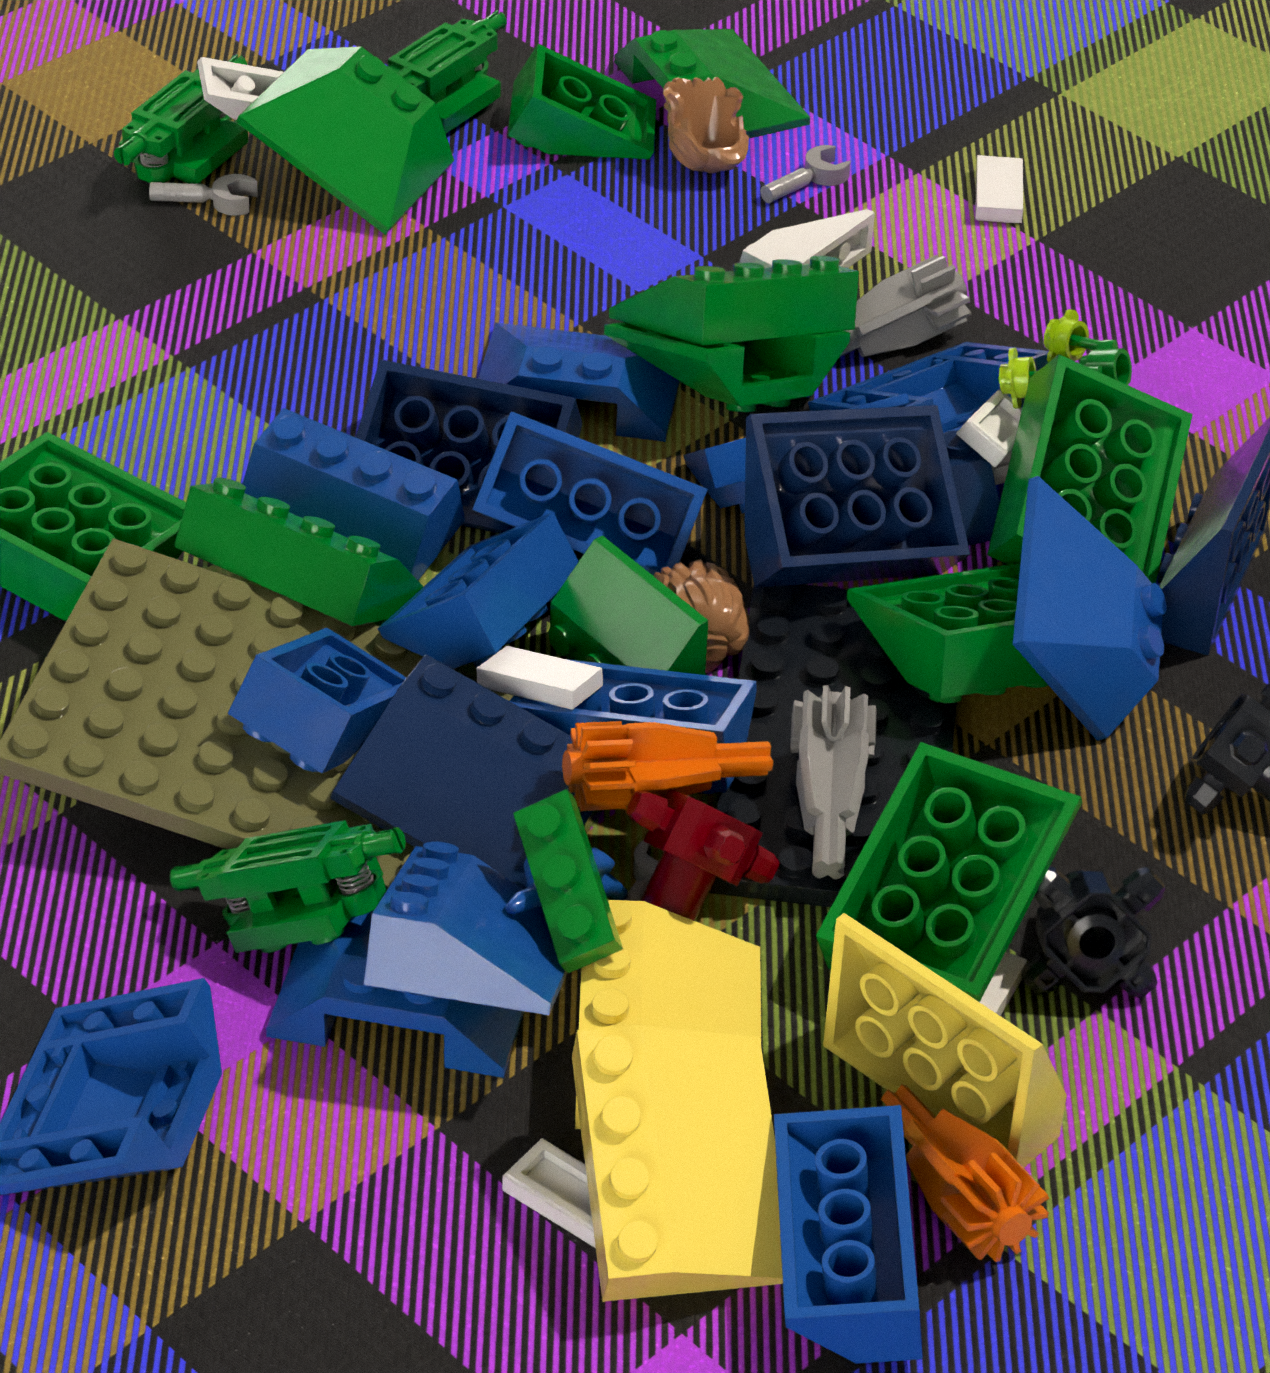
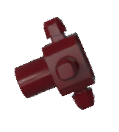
[626,789,779,921]

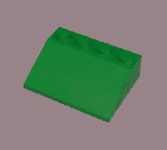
[609,256,859,346]
[987,354,1193,584]
[0,432,186,621]
[174,478,423,626]
[847,563,1048,703]
[816,742,1083,1002]

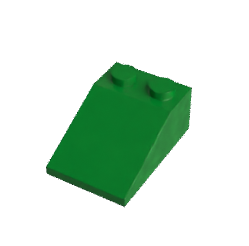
[508,44,657,159]

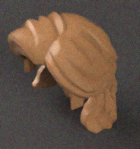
[663,77,749,173]
[653,559,750,674]

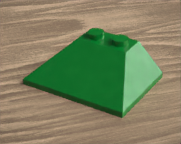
[614,29,810,139]
[236,46,454,235]
[604,322,850,412]

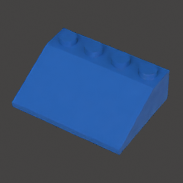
[364,842,567,1015]

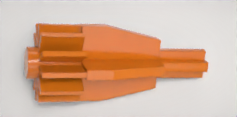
[562,721,773,811]
[881,1085,1049,1262]

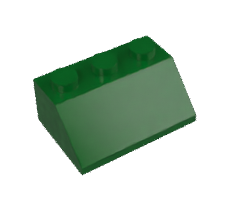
[548,535,709,675]

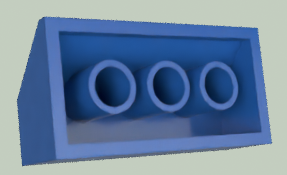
[242,408,465,580]
[472,411,708,575]
[377,512,579,669]
[510,659,757,794]
[774,1105,923,1364]

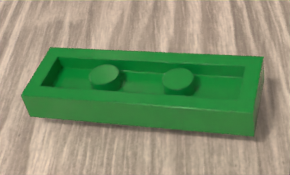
[513,789,623,973]

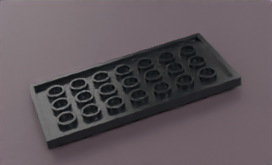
[709,584,957,907]

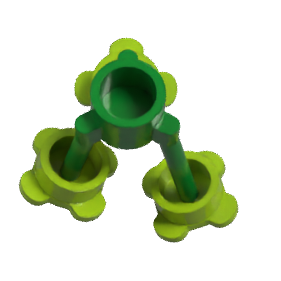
[997,309,1132,409]

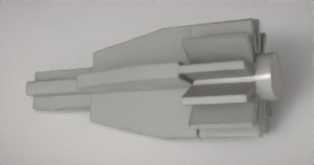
[840,255,971,358]
[790,685,877,879]

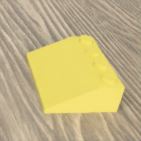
[575,900,761,1129]
[823,913,1067,1168]
[572,1024,783,1302]

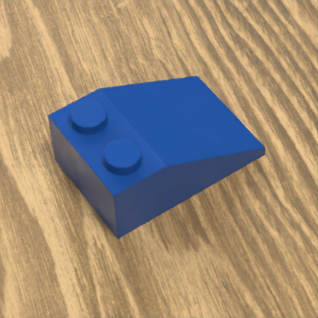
[228,628,407,774]

